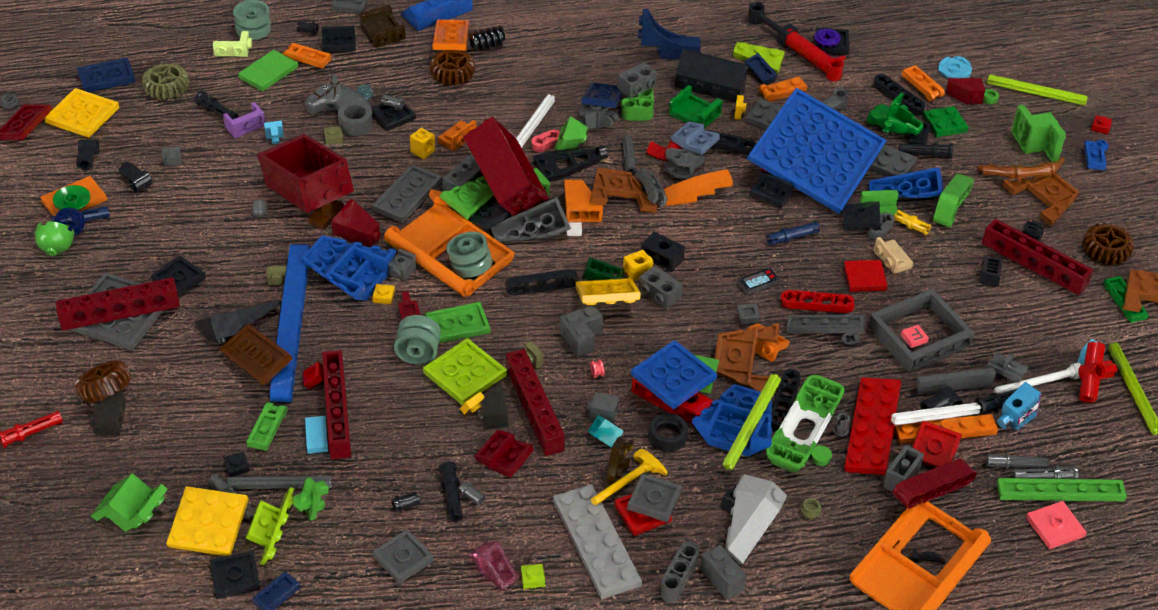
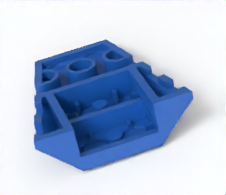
[301,235,396,301]
[692,384,772,457]

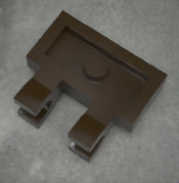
[606,436,634,485]

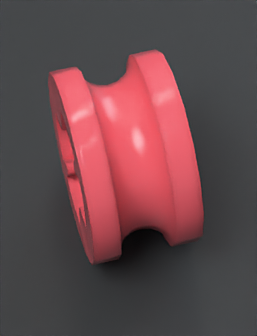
[590,359,605,378]

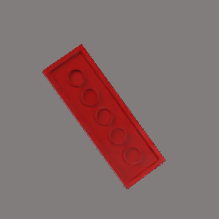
[845,377,901,475]

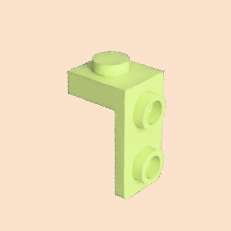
[213,31,252,57]

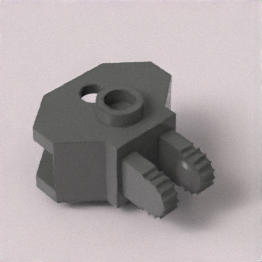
[579,104,619,129]
[664,148,705,180]

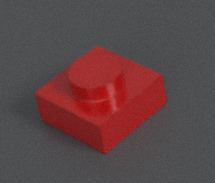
[1091,115,1113,135]
[303,362,324,389]

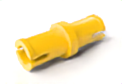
[894,210,931,235]

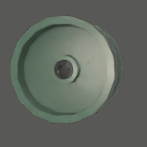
[233,0,271,40]
[446,232,493,278]
[394,315,441,365]

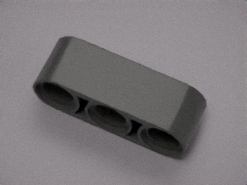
[660,542,699,603]

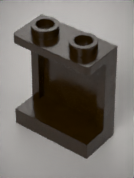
[359,5,406,48]

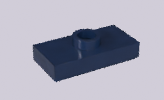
[744,53,777,84]
[252,571,301,610]

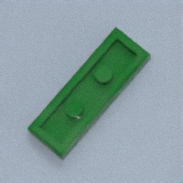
[1103,276,1149,323]

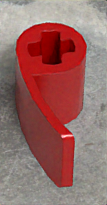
[647,140,683,161]

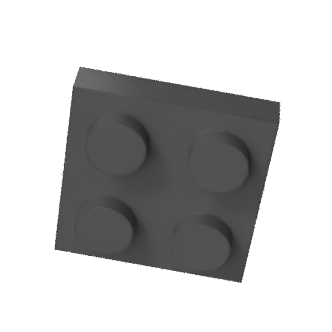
[627,473,682,522]
[372,529,434,584]

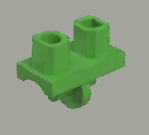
[293,477,329,521]

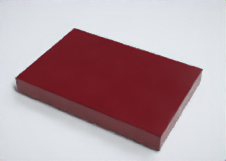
[0,104,53,141]

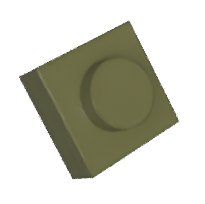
[324,126,343,145]
[266,266,286,285]
[525,341,543,369]

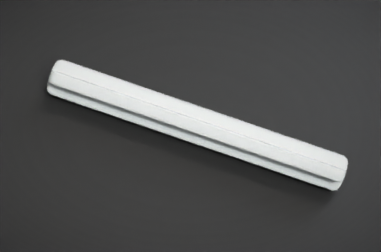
[516,94,555,147]
[891,403,981,425]

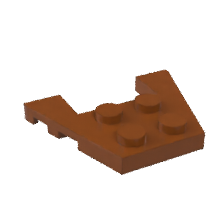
[590,167,658,213]
[1003,173,1079,226]
[1122,269,1158,312]
[715,323,780,392]

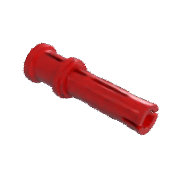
[0,411,63,448]

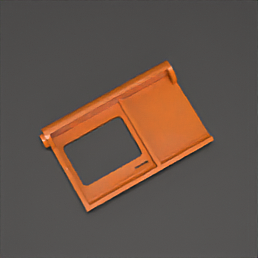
[384,203,515,297]
[849,502,991,610]

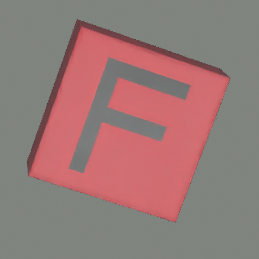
[901,325,929,348]

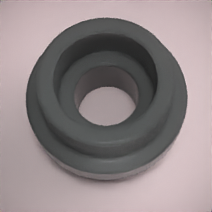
[1,94,19,109]

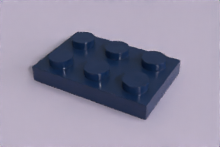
[77,57,135,92]

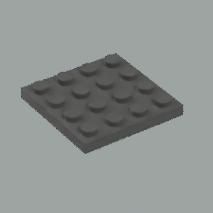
[69,272,164,350]

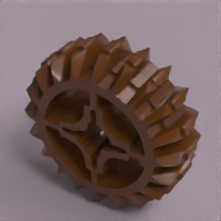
[430,50,475,86]
[1083,223,1134,266]
[75,360,131,402]

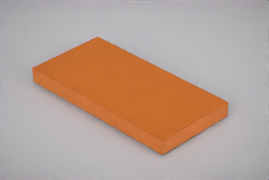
[433,19,469,50]

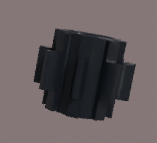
[1022,220,1045,241]

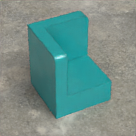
[587,415,624,448]

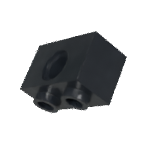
[641,231,685,272]

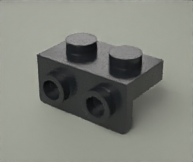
[321,26,356,53]
[749,171,793,209]

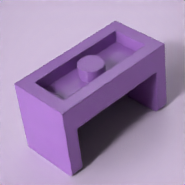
[223,102,265,138]

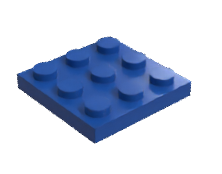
[631,340,717,410]

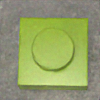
[521,564,545,589]

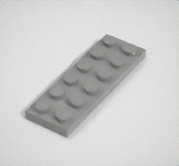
[553,484,642,599]

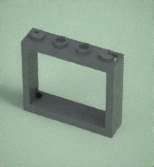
[868,289,975,373]

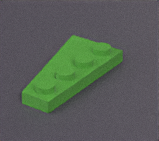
[439,176,494,220]

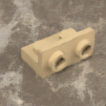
[874,237,913,274]

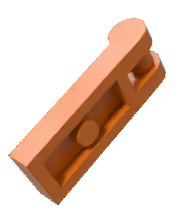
[282,43,331,69]
[902,65,945,101]
[758,76,807,102]

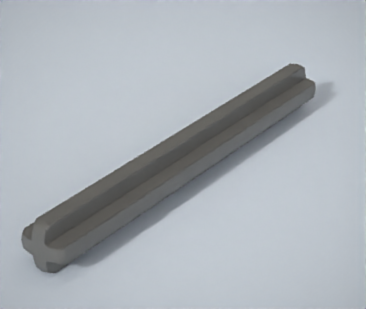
[227,476,332,489]

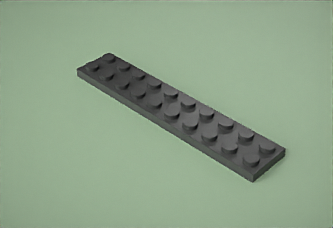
[745,99,918,177]

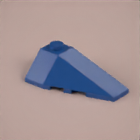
[869,167,944,198]

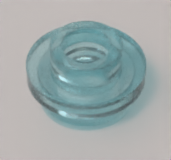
[357,84,373,99]

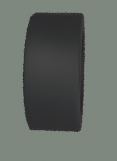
[649,413,688,452]

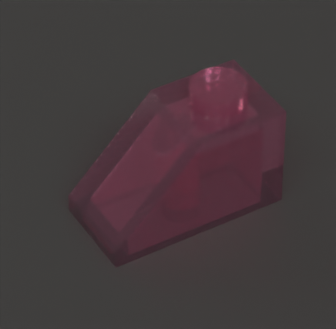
[470,541,519,591]

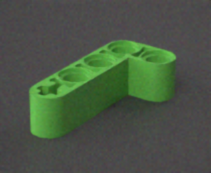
[621,88,654,121]
[933,173,975,228]

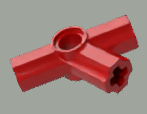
[1078,341,1117,403]

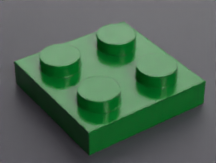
[922,106,969,138]

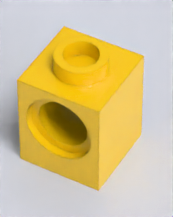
[410,127,435,159]
[623,250,653,281]

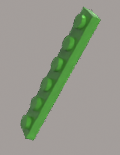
[996,478,1127,501]

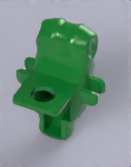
[867,93,924,135]

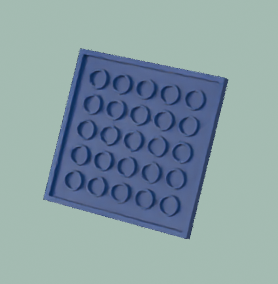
[747,88,887,214]

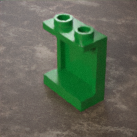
[668,85,723,129]

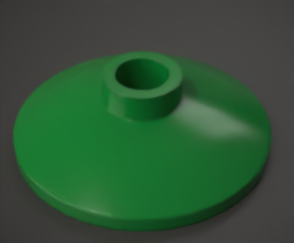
[53,185,91,212]

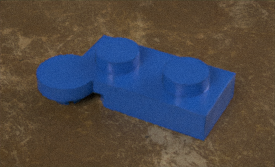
[1084,140,1109,170]

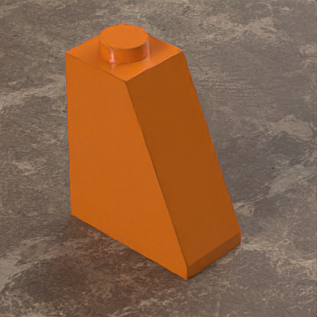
[564,180,603,222]

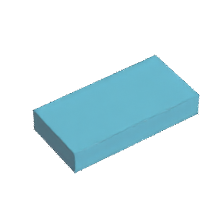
[305,416,328,454]

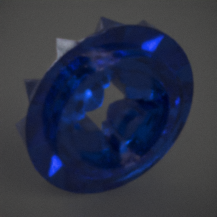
[54,207,85,236]

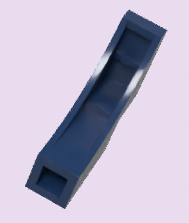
[638,9,701,60]

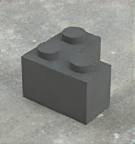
[559,305,603,358]

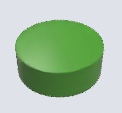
[983,89,999,104]
[810,446,832,466]

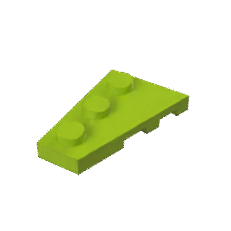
[733,42,785,76]

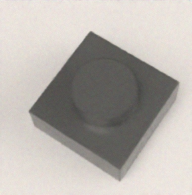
[162,147,182,166]
[737,304,760,324]

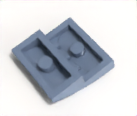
[671,122,720,155]

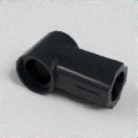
[76,139,100,171]
[119,161,153,193]
[920,386,963,410]

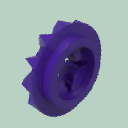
[814,29,841,48]

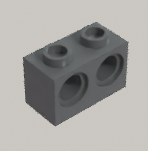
[617,62,657,98]
[639,266,683,309]

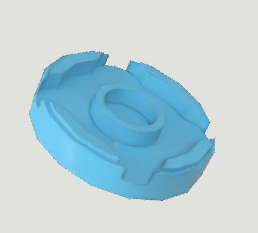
[939,56,972,79]

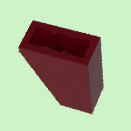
[331,199,381,248]

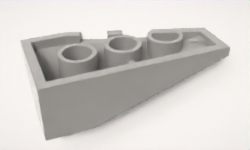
[725,474,787,564]

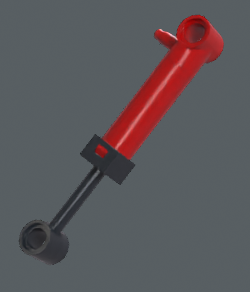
[748,2,846,81]

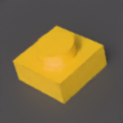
[734,95,747,120]
[373,284,395,304]
[460,392,485,415]

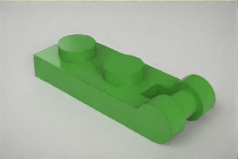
[247,402,288,451]

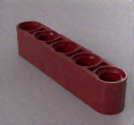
[892,458,977,509]

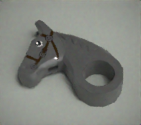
[305,74,373,137]

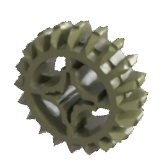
[142,62,189,101]

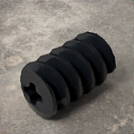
[469,25,505,52]

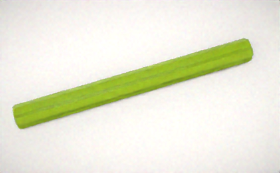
[987,75,1088,105]
[1108,342,1158,435]
[722,374,781,470]

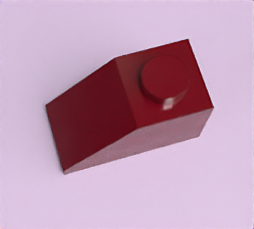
[945,78,985,104]

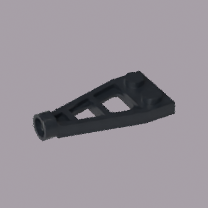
[533,145,608,182]

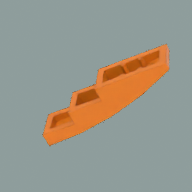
[664,169,733,206]

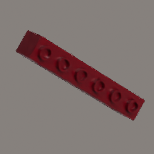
[982,218,1093,295]
[55,277,180,331]
[506,349,565,456]
[322,350,352,460]

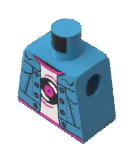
[997,382,1041,430]

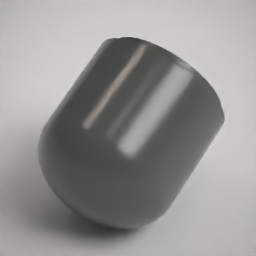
[252,200,267,217]

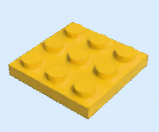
[44,88,119,138]
[575,278,640,305]
[166,486,249,556]

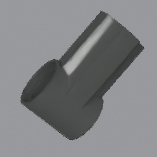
[821,87,849,110]

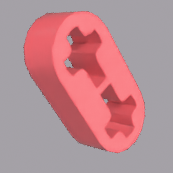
[532,130,560,152]

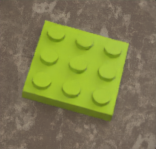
[423,338,507,405]

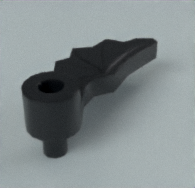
[910,548,945,564]

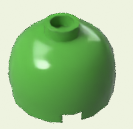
[35,221,74,256]

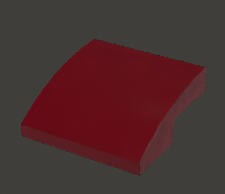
[474,429,534,477]

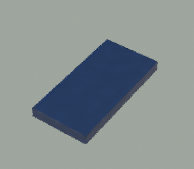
[581,82,623,108]

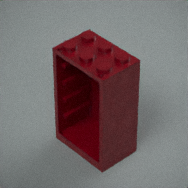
[463,116,551,216]
[257,134,354,213]

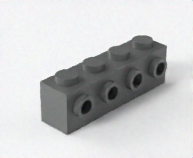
[442,154,484,192]

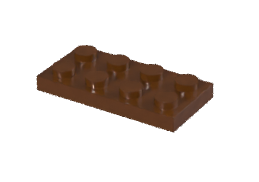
[219,323,293,386]

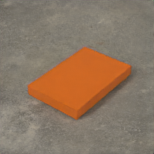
[40,176,107,216]

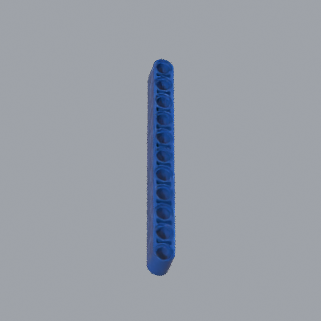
[270,244,310,402]

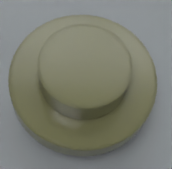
[800,498,822,519]

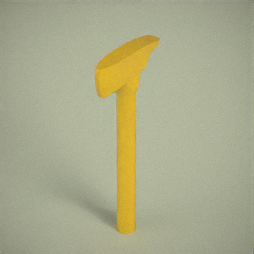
[591,449,668,505]

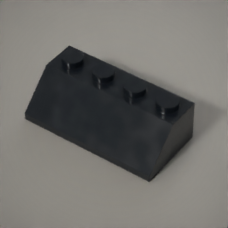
[675,49,748,102]

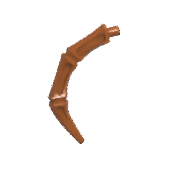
[977,157,1065,180]

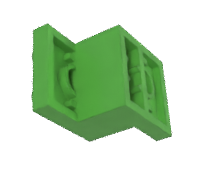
[1011,105,1066,162]
[91,473,168,532]

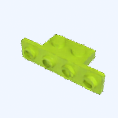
[246,487,294,565]

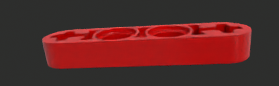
[781,290,855,313]

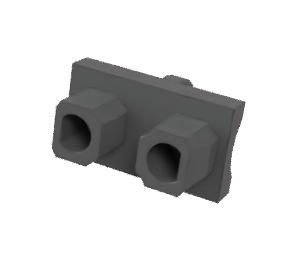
[986,352,1028,384]

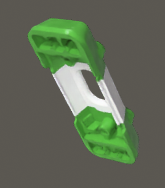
[766,375,845,473]

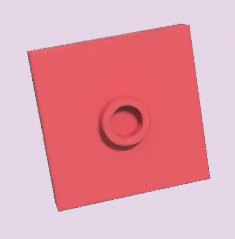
[1026,501,1087,549]

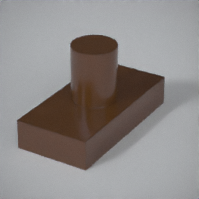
[308,200,345,230]

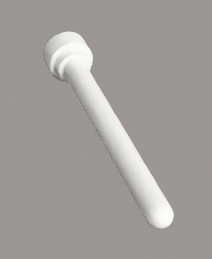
[994,362,1082,394]

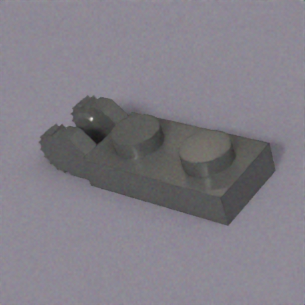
[637,168,667,207]

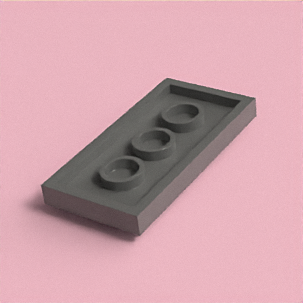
[372,164,442,223]

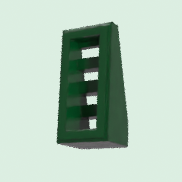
[582,257,624,281]

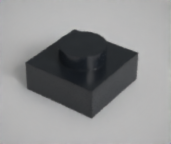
[223,452,250,477]

